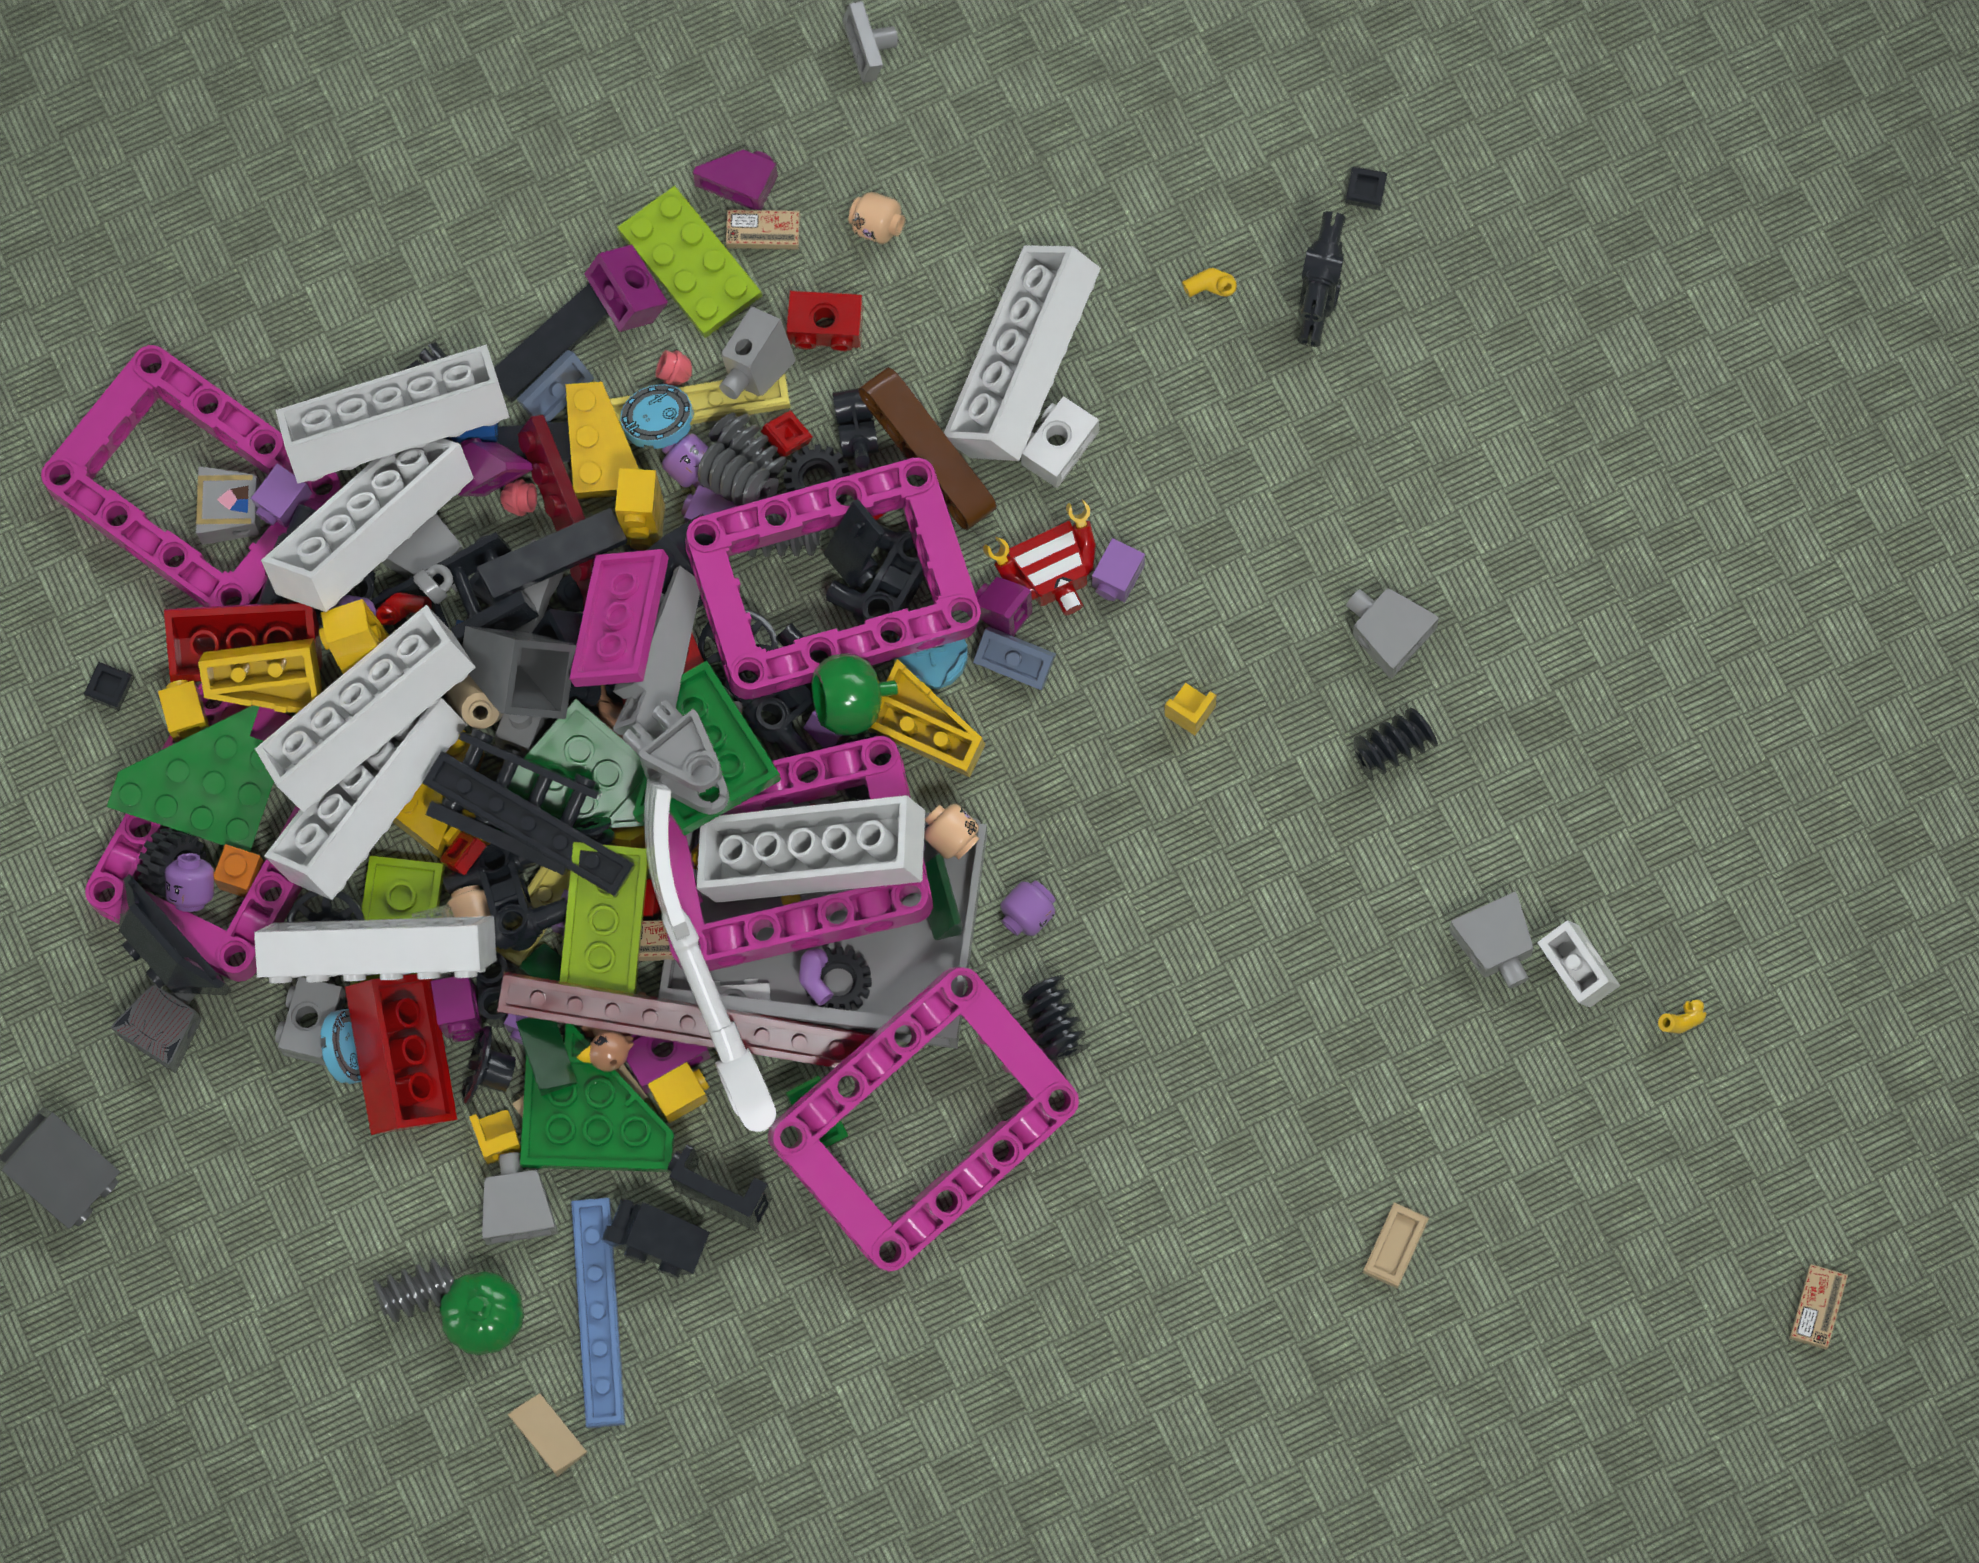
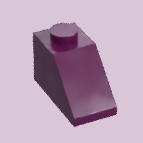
[692,149,778,210]
[458,438,533,497]
[976,577,1032,636]

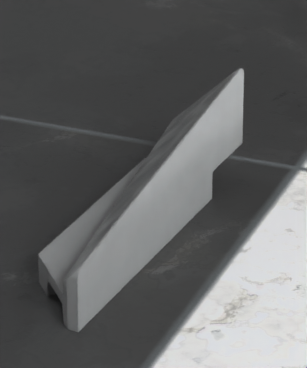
[613,566,700,740]

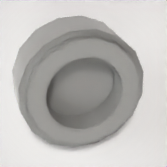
[413,564,453,604]

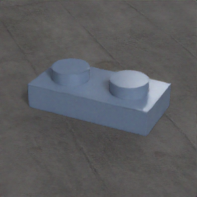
[516,350,594,423]
[973,626,1056,690]

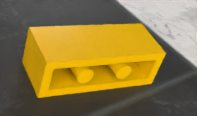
[615,468,665,551]

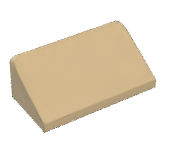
[508,1393,587,1477]

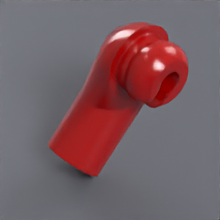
[376,593,432,625]

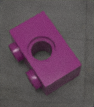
[584,245,668,332]
[431,977,483,1042]
[626,1034,711,1094]

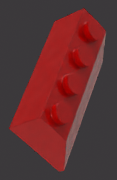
[164,602,323,683]
[345,974,458,1135]

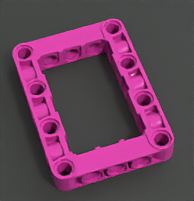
[41,345,343,607]
[685,458,981,700]
[85,683,303,982]
[667,736,933,971]
[768,967,1079,1271]

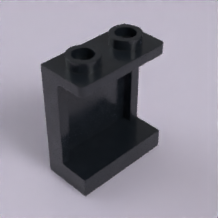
[667,1144,773,1231]

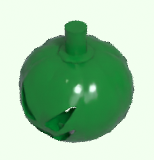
[812,653,898,736]
[440,1271,525,1356]

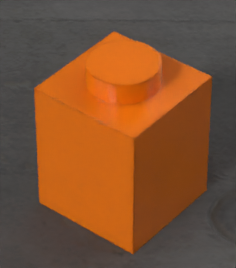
[214,844,264,898]

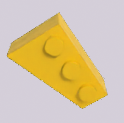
[565,381,639,499]
[319,599,390,674]
[198,638,323,713]
[868,659,986,777]
[393,730,485,859]

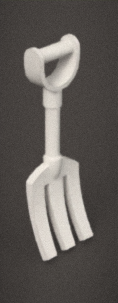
[644,779,776,1132]

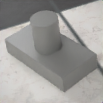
[842,1,898,83]

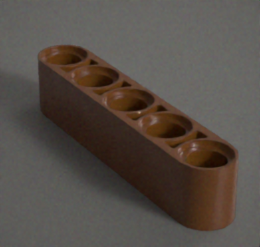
[858,367,997,531]

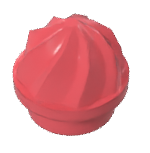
[655,350,692,386]
[500,480,537,516]

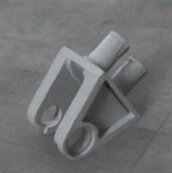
[623,700,729,815]

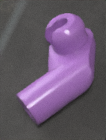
[799,948,833,1006]

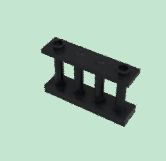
[371,532,539,646]
[425,728,602,875]

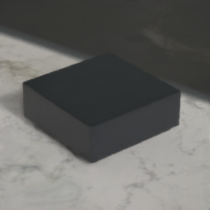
[1345,166,1388,210]
[84,662,134,711]

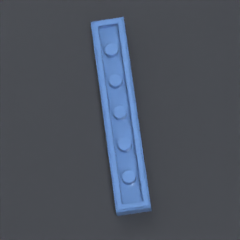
[571,1198,626,1428]

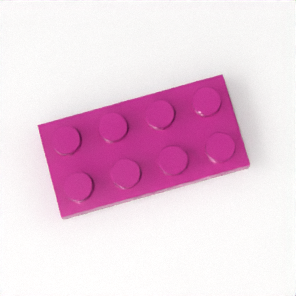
[569,549,669,687]

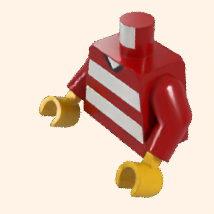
[983,499,1096,616]

